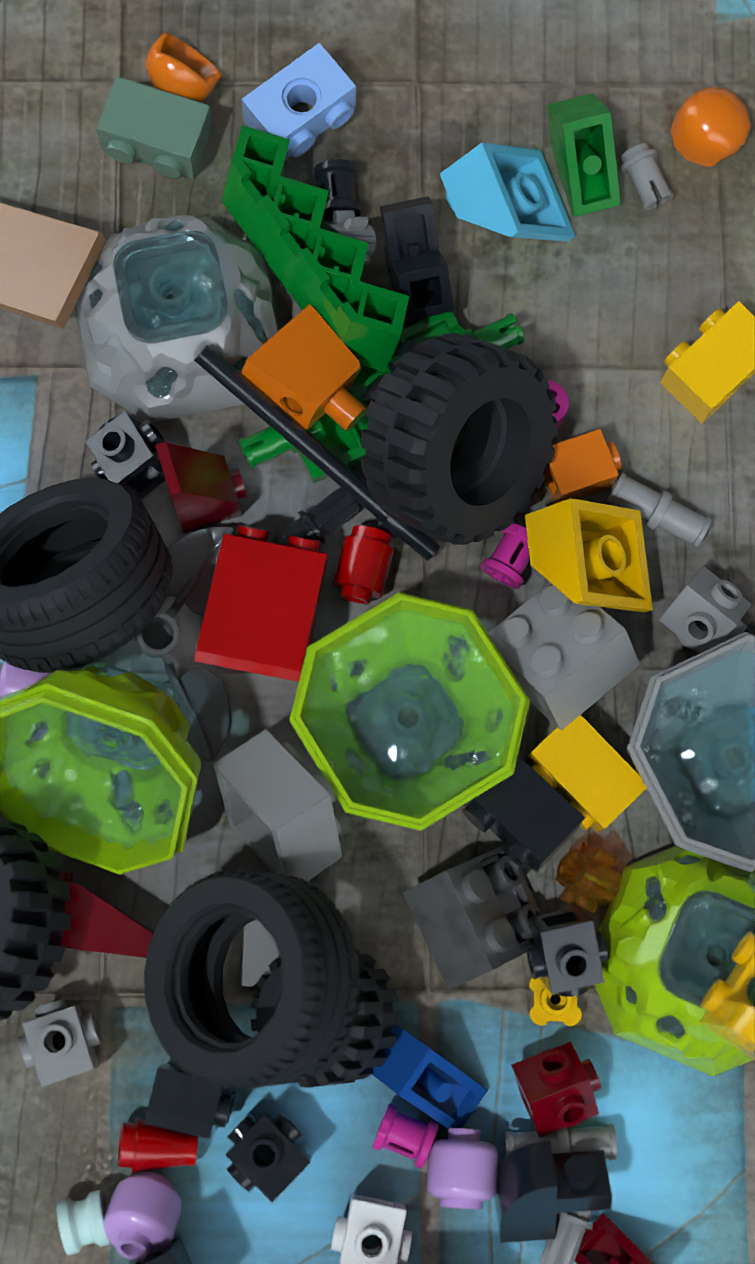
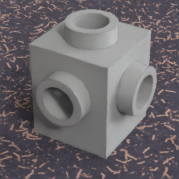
[659,566,751,653]
[18,999,101,1087]

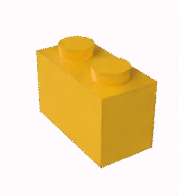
[660,301,755,424]
[526,715,646,833]

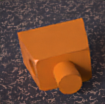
[241,304,367,431]

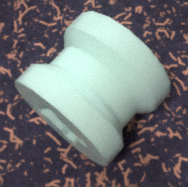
[56,1189,111,1255]

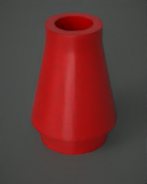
[118,1118,198,1174]

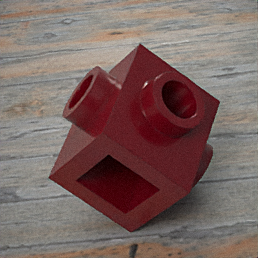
[511,1041,601,1138]

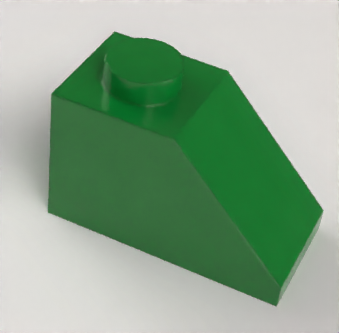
[546,93,621,217]

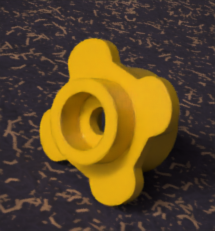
[529,977,582,1026]

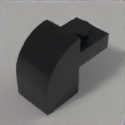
[380,196,454,322]
[494,1140,612,1243]

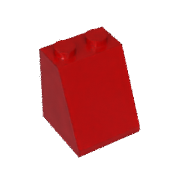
[194,525,329,682]

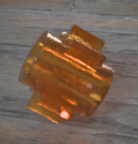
[555,843,623,913]

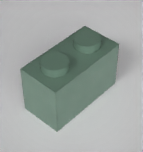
[96,76,213,179]

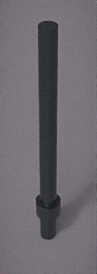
[194,345,440,561]

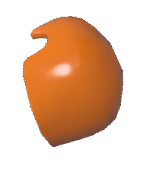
[146,33,221,102]
[670,86,751,167]

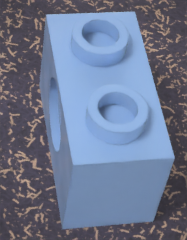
[241,43,356,160]

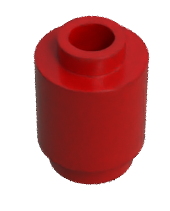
[333,525,394,605]

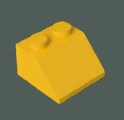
[525,498,653,612]

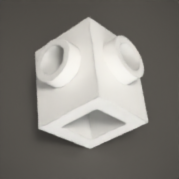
[330,1193,412,1264]

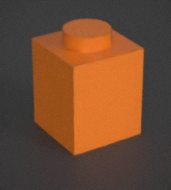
[543,428,621,504]

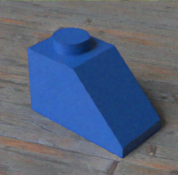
[372,1025,488,1129]

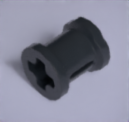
[314,159,361,221]

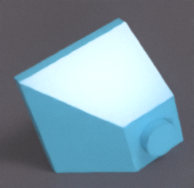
[440,142,576,242]

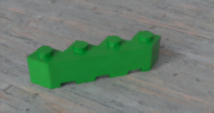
[221,125,409,372]

